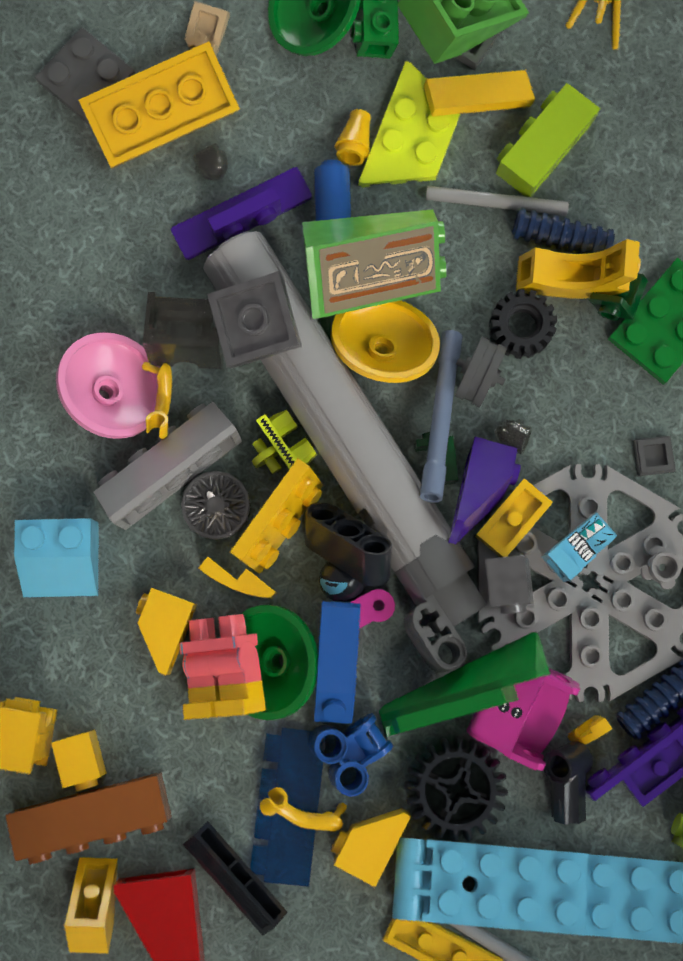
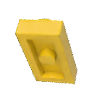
[475,478,553,558]

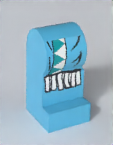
[541,512,617,582]

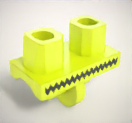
[252,410,317,474]

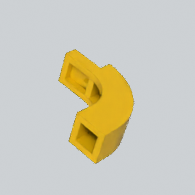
[516,239,641,299]

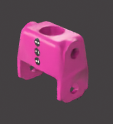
[466,667,580,771]

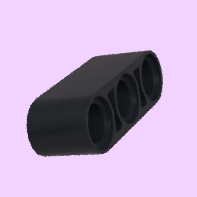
[305,503,393,586]

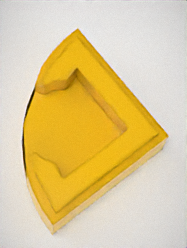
[567,715,612,745]

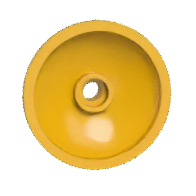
[331,300,440,383]

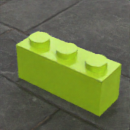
[496,83,601,197]

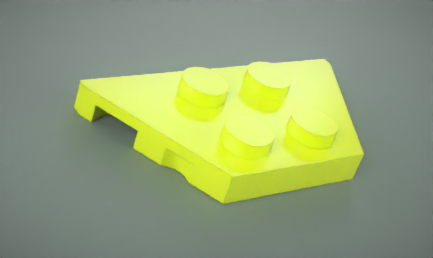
[358,61,460,187]

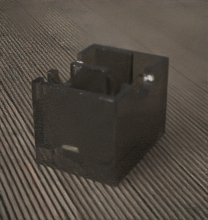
[143,292,224,369]

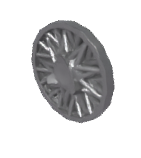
[181,471,250,540]

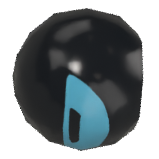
[319,561,365,602]

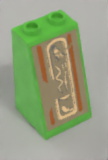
[302,209,446,319]

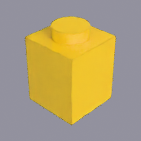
[51,729,106,792]

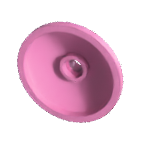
[56,332,160,439]

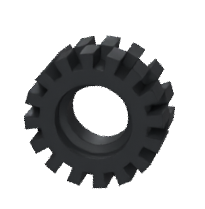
[489,289,557,359]

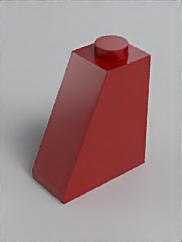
[113,868,205,961]

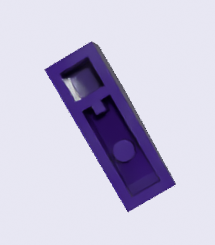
[448,436,521,544]

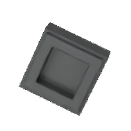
[632,436,676,477]

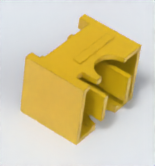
[0,697,58,774]

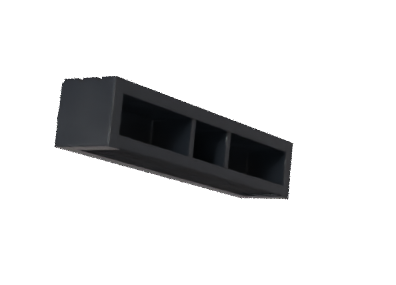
[183,821,287,936]

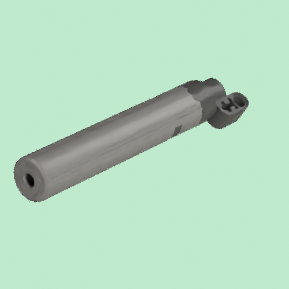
[203,231,487,673]

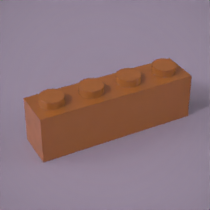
[5,772,172,864]

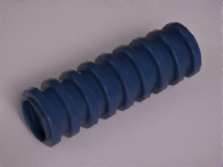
[512,207,615,254]
[616,660,683,741]

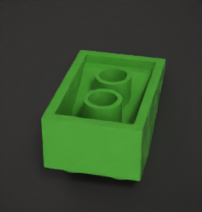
[397,0,529,64]

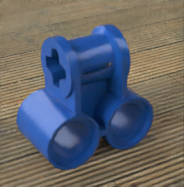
[308,713,394,797]

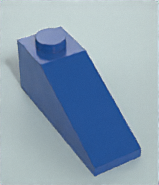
[314,601,361,724]

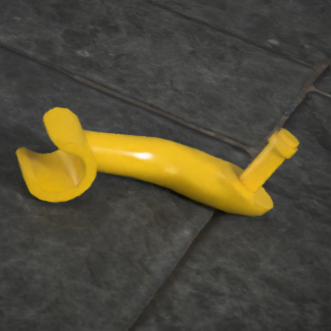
[142,362,172,439]
[260,787,347,832]

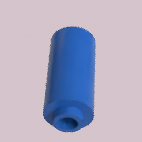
[314,160,351,221]

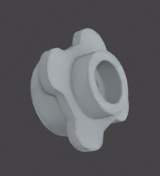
[640,546,683,589]

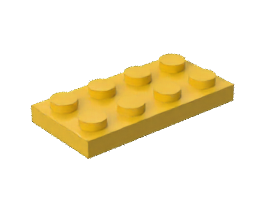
[79,41,240,169]

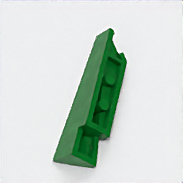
[379,632,551,737]

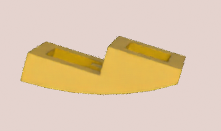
[198,556,277,599]

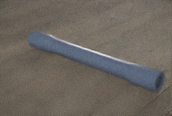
[420,330,463,503]

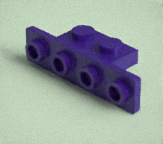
[171,167,312,260]
[586,706,683,807]

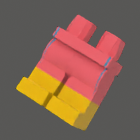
[179,614,266,720]

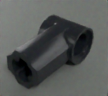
[543,741,593,824]

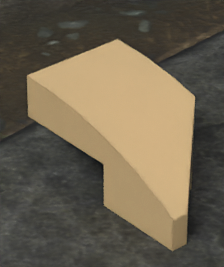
[185,1,230,55]

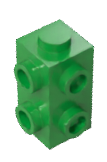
[351,0,399,59]

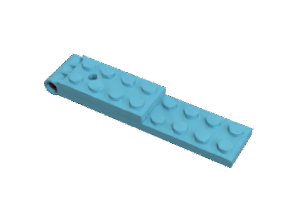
[392,838,683,944]

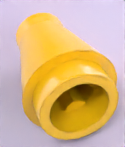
[335,109,371,166]

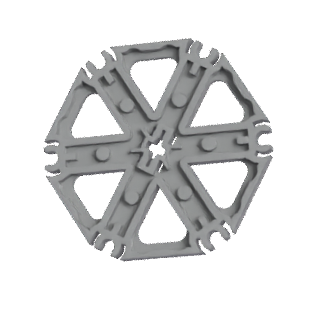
[477,464,683,702]

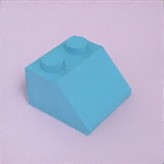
[14,518,99,597]

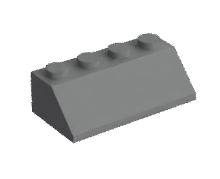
[94,402,242,530]

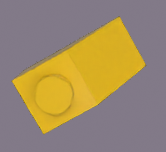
[136,588,198,675]
[331,808,411,887]
[64,857,118,954]

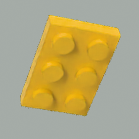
[230,458,323,574]

